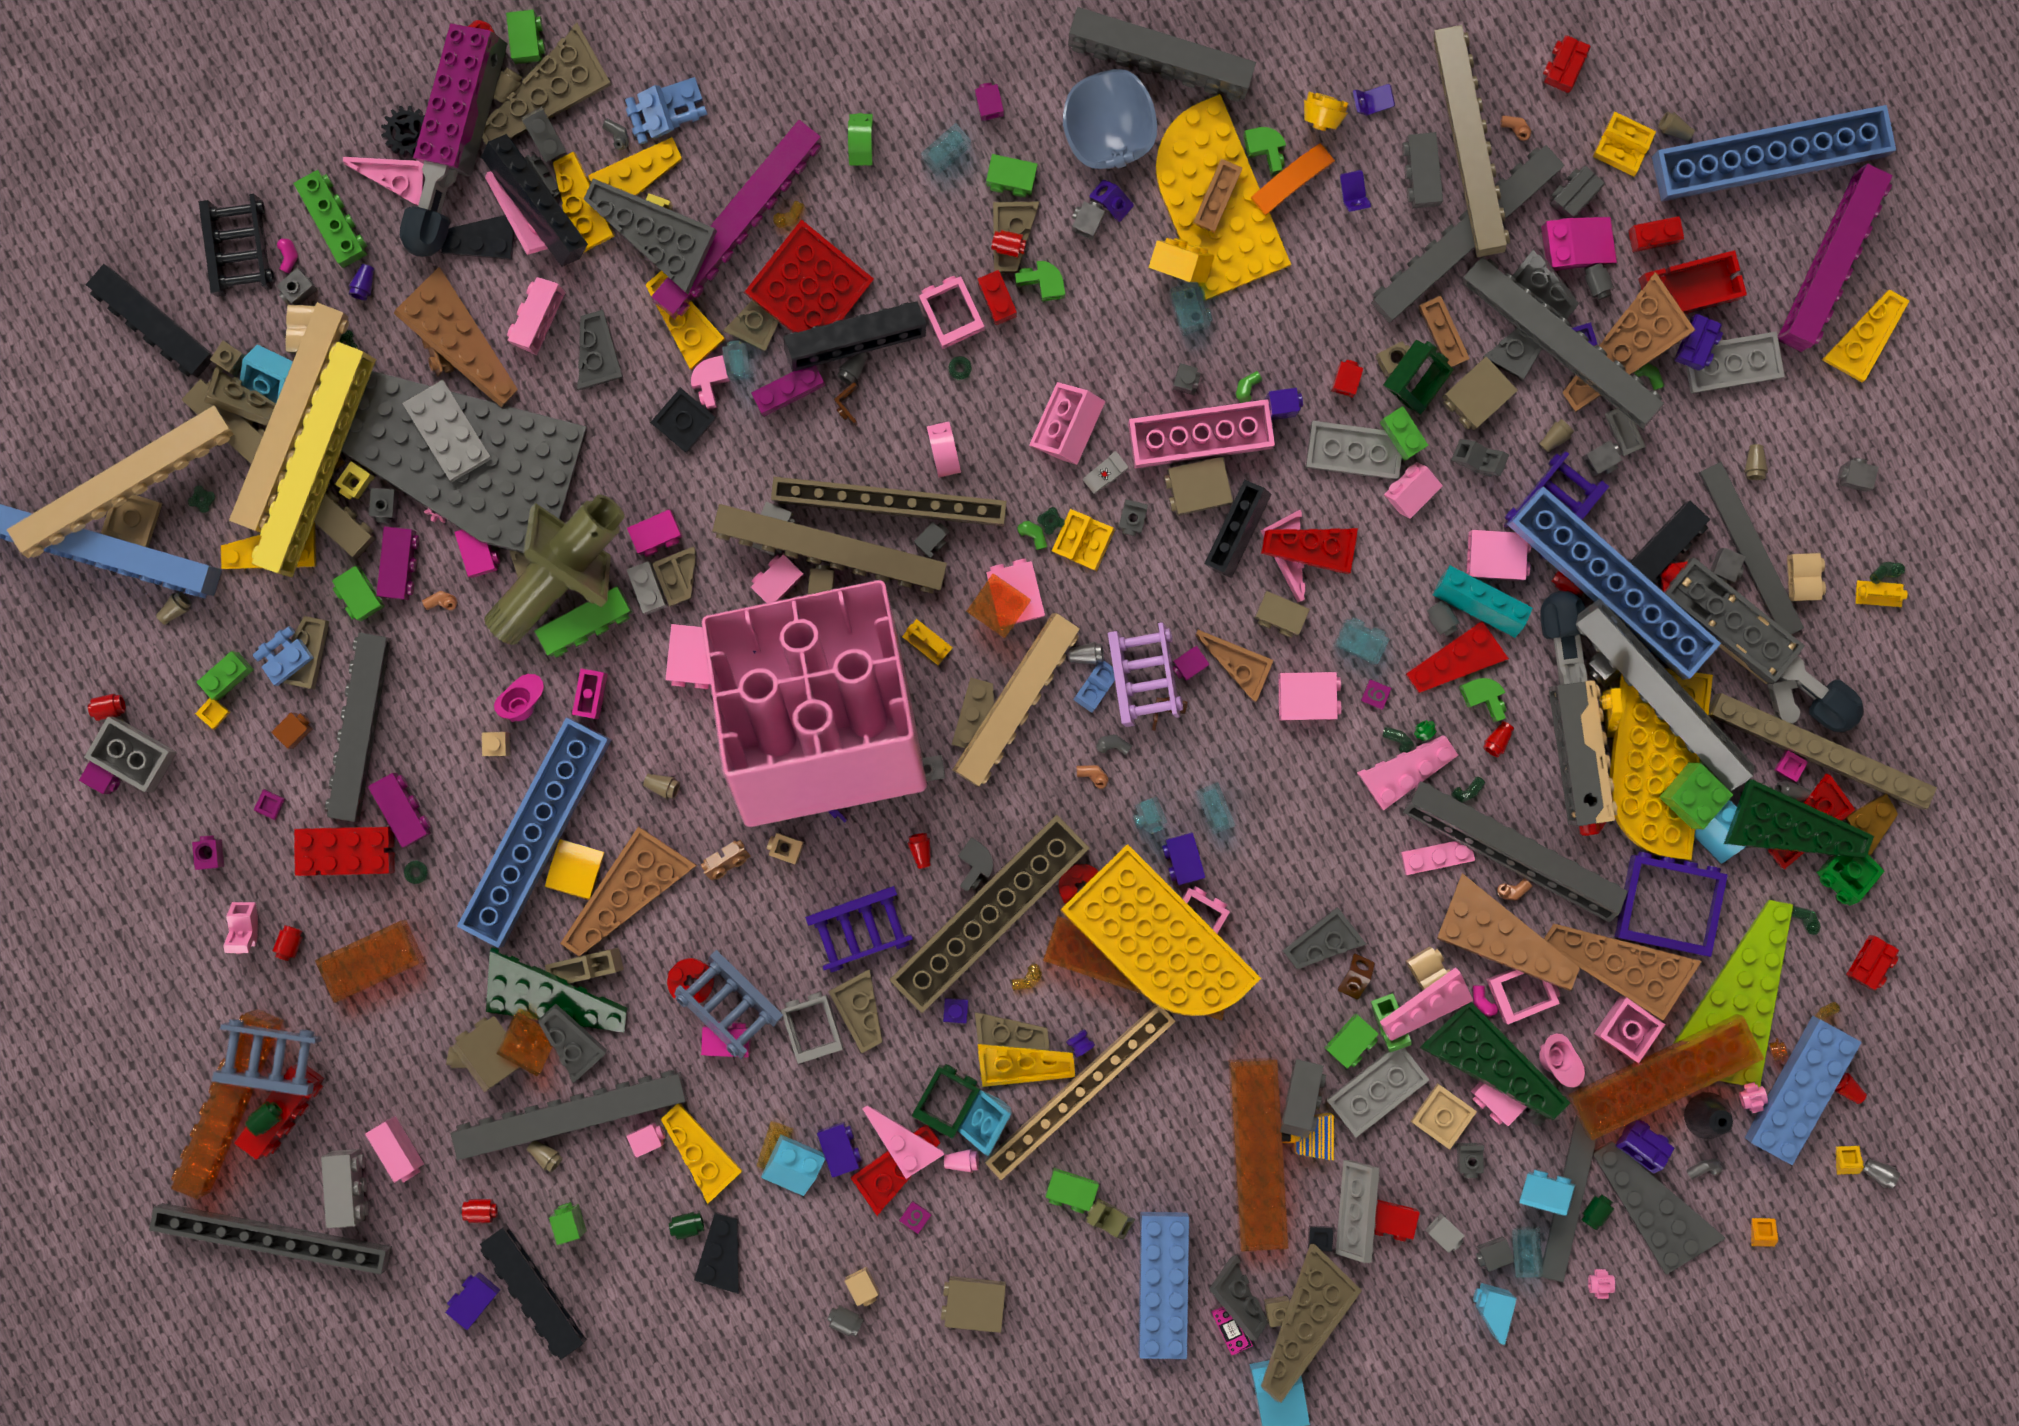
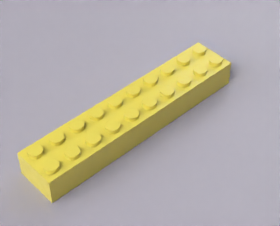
[252,342,376,578]

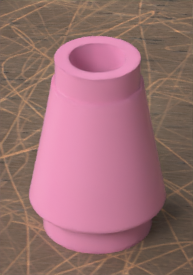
[944,1149,979,1173]

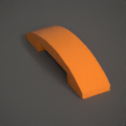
[1251,143,1335,216]

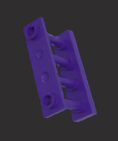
[1503,451,1609,560]
[805,886,913,973]

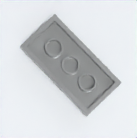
[1686,331,1785,394]
[402,380,491,483]
[1305,421,1402,480]
[1326,1048,1429,1137]
[1336,1160,1379,1263]

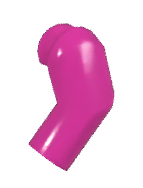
[277,238,298,274]
[1473,985,1498,1017]

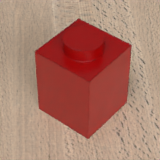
[1331,360,1364,398]

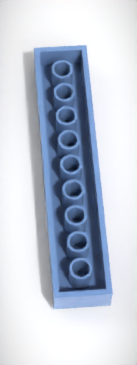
[1652,105,1896,202]
[1507,486,1721,680]
[0,504,222,599]
[457,717,612,948]

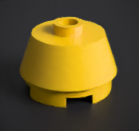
[1304,91,1349,131]

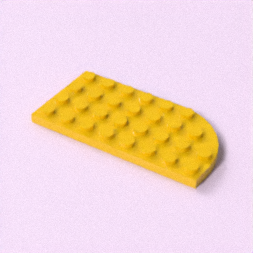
[1156,94,1291,301]
[1609,668,1713,860]
[1061,844,1261,1016]

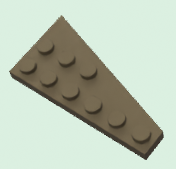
[482,23,612,145]
[1261,1244,1362,1403]

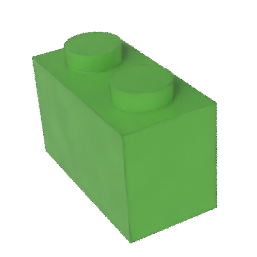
[506,9,546,64]
[986,154,1037,197]
[1380,406,1428,461]
[332,566,385,621]
[196,651,254,700]
[1324,1013,1379,1069]
[1045,1168,1099,1213]
[549,1202,587,1245]

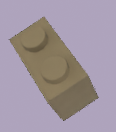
[1254,591,1310,638]

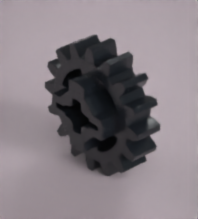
[381,105,425,157]

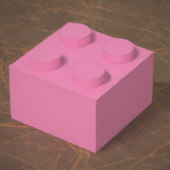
[1594,995,1665,1063]

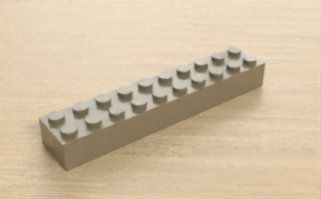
[889,814,1090,1013]

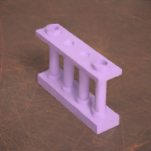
[1108,622,1183,727]

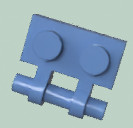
[661,77,708,128]
[625,85,674,144]
[253,626,314,686]

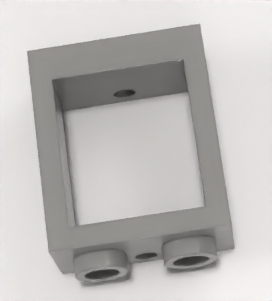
[781,992,844,1064]

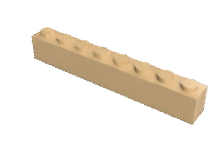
[952,613,1080,786]

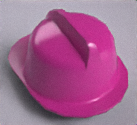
[494,674,544,722]

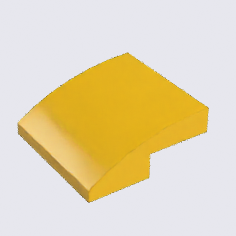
[1593,111,1656,176]
[1052,509,1116,572]
[545,839,604,900]

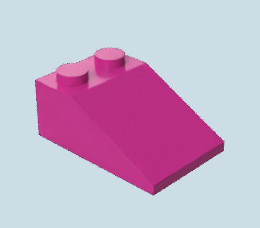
[1541,217,1617,271]

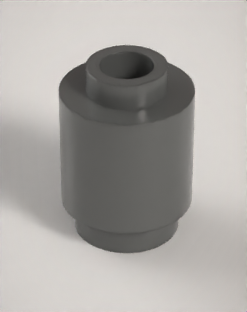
[1585,263,1615,300]
[1427,601,1460,637]
[827,1305,863,1337]

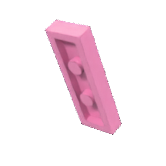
[1401,841,1475,875]

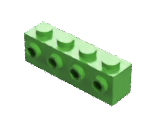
[293,170,368,268]
[534,586,633,658]

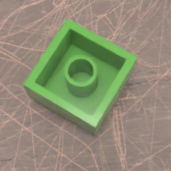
[1659,763,1733,830]

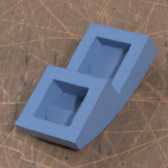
[1073,661,1115,713]

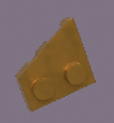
[1845,794,1898,855]

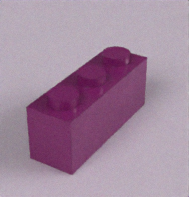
[751,366,826,417]
[376,526,419,600]
[368,773,431,848]

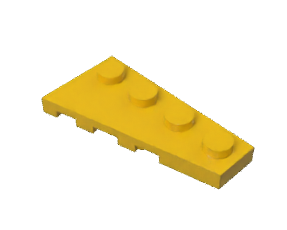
[588,137,683,196]
[553,152,615,253]
[645,271,725,370]
[1822,289,1909,382]
[221,522,316,569]
[1599,688,1622,738]
[977,1044,1075,1087]
[661,1103,743,1204]

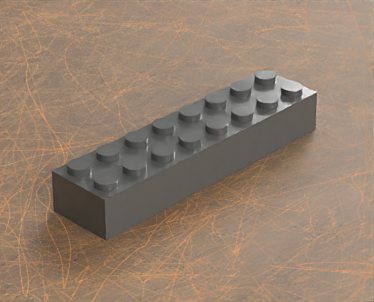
[1068,7,1256,101]

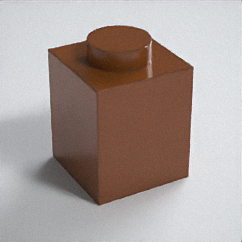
[271,712,313,749]

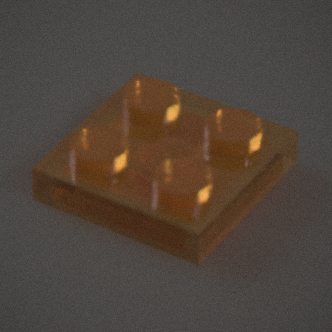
[966,573,1031,639]
[496,1012,553,1076]

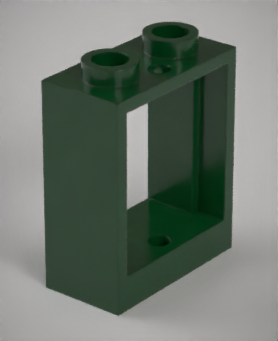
[1383,339,1454,415]
[912,1063,980,1139]

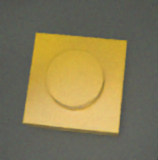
[195,698,230,729]

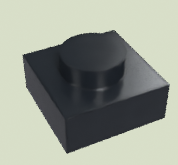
[1308,1225,1333,1252]

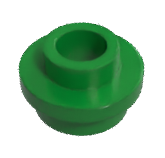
[1414,720,1437,741]

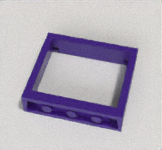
[1614,851,1728,957]

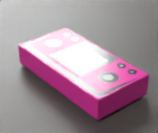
[1211,1306,1253,1356]

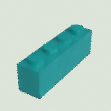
[1433,565,1533,638]

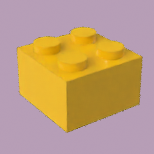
[1148,237,1215,282]

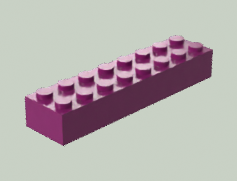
[1778,164,1893,352]

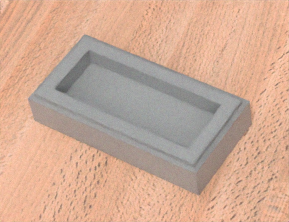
[1605,409,1646,456]

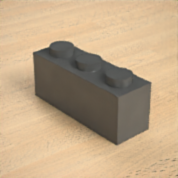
[1402,132,1443,208]
[1280,1059,1326,1138]

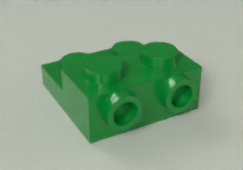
[1816,854,1885,906]

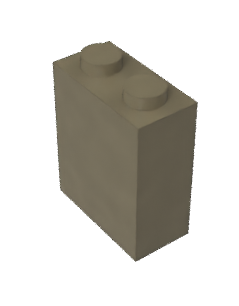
[1442,356,1518,431]
[1164,457,1233,516]
[452,1016,527,1093]
[941,1276,1006,1333]

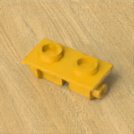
[1855,580,1908,607]
[902,619,953,666]

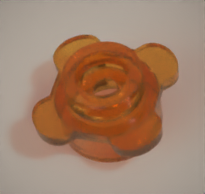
[1769,1038,1788,1062]

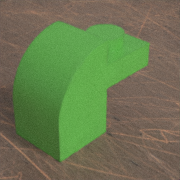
[848,113,873,165]
[1243,127,1286,177]
[1015,261,1065,302]
[1459,678,1507,722]
[1371,993,1412,1053]

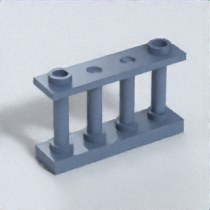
[674,950,783,1059]
[212,1019,321,1096]

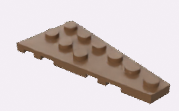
[560,826,697,957]

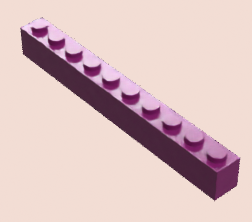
[651,120,822,319]

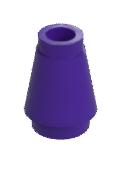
[348,264,375,301]

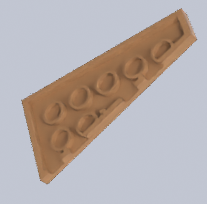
[393,267,518,407]
[1562,272,1696,412]
[1437,873,1580,991]
[1544,924,1702,1021]

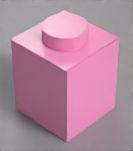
[626,1122,666,1158]

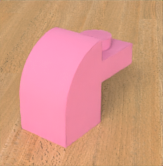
[691,355,730,410]
[927,422,961,478]
[223,902,258,954]

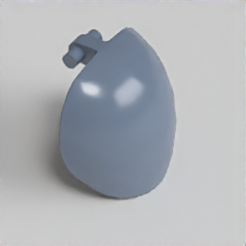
[1063,69,1157,169]

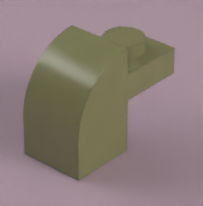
[1086,1198,1135,1239]

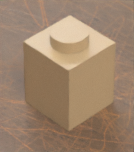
[482,732,510,756]
[845,1266,879,1306]

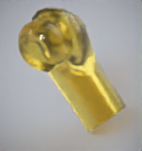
[773,201,805,228]
[1011,964,1042,991]
[1815,1002,1840,1022]

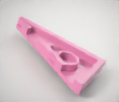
[343,157,425,206]
[1260,510,1305,603]
[862,1105,945,1179]

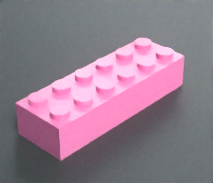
[1128,399,1275,469]

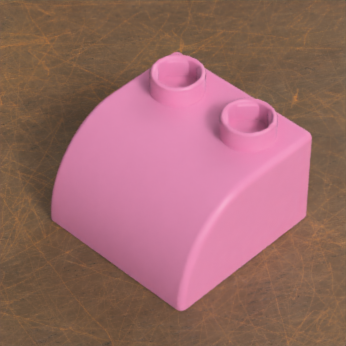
[702,580,927,827]

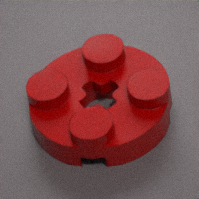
[1058,864,1099,904]
[667,958,715,1003]

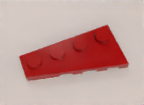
[1261,528,1358,574]
[1405,621,1509,693]
[1768,773,1856,869]
[850,1124,941,1216]

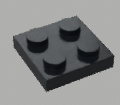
[650,387,717,454]

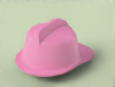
[1539,1033,1585,1088]

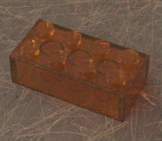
[315,920,425,1003]

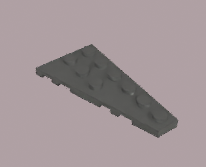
[584,178,717,294]
[1593,1141,1726,1275]

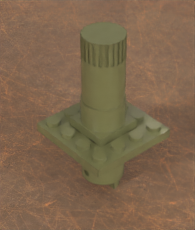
[484,494,625,645]

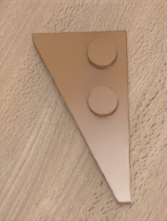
[1195,630,1273,702]

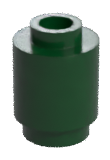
[245,1101,282,1136]
[1581,1194,1615,1231]
[669,1212,705,1240]

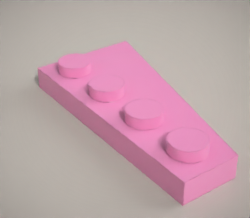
[485,172,548,255]
[1357,735,1458,810]
[1380,967,1473,1041]

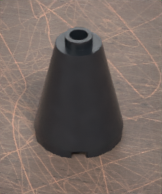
[1684,1092,1733,1139]

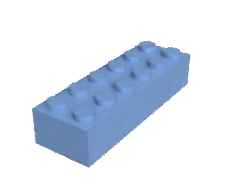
[1745,1016,1862,1165]
[1138,1212,1189,1359]

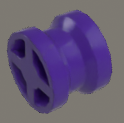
[1066,1029,1095,1058]

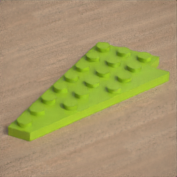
[1672,900,1793,1087]

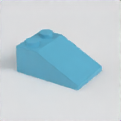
[957,1090,1011,1156]
[1250,1360,1310,1426]

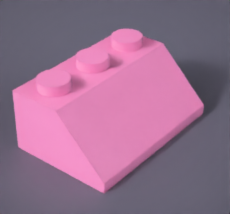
[507,277,566,355]
[1029,382,1105,465]

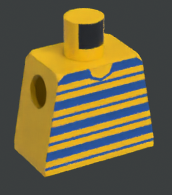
[1280,1113,1334,1160]

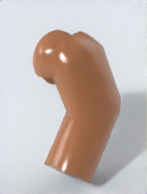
[1500,115,1531,141]
[422,591,457,610]
[1077,765,1108,789]
[1498,878,1533,901]

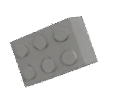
[84,717,177,792]
[321,1149,369,1228]

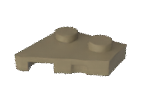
[652,546,696,607]

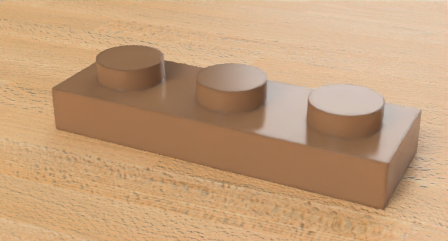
[1193,159,1242,233]
[1418,296,1470,367]

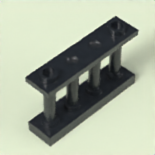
[198,194,274,297]

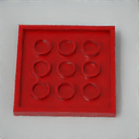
[743,219,874,332]

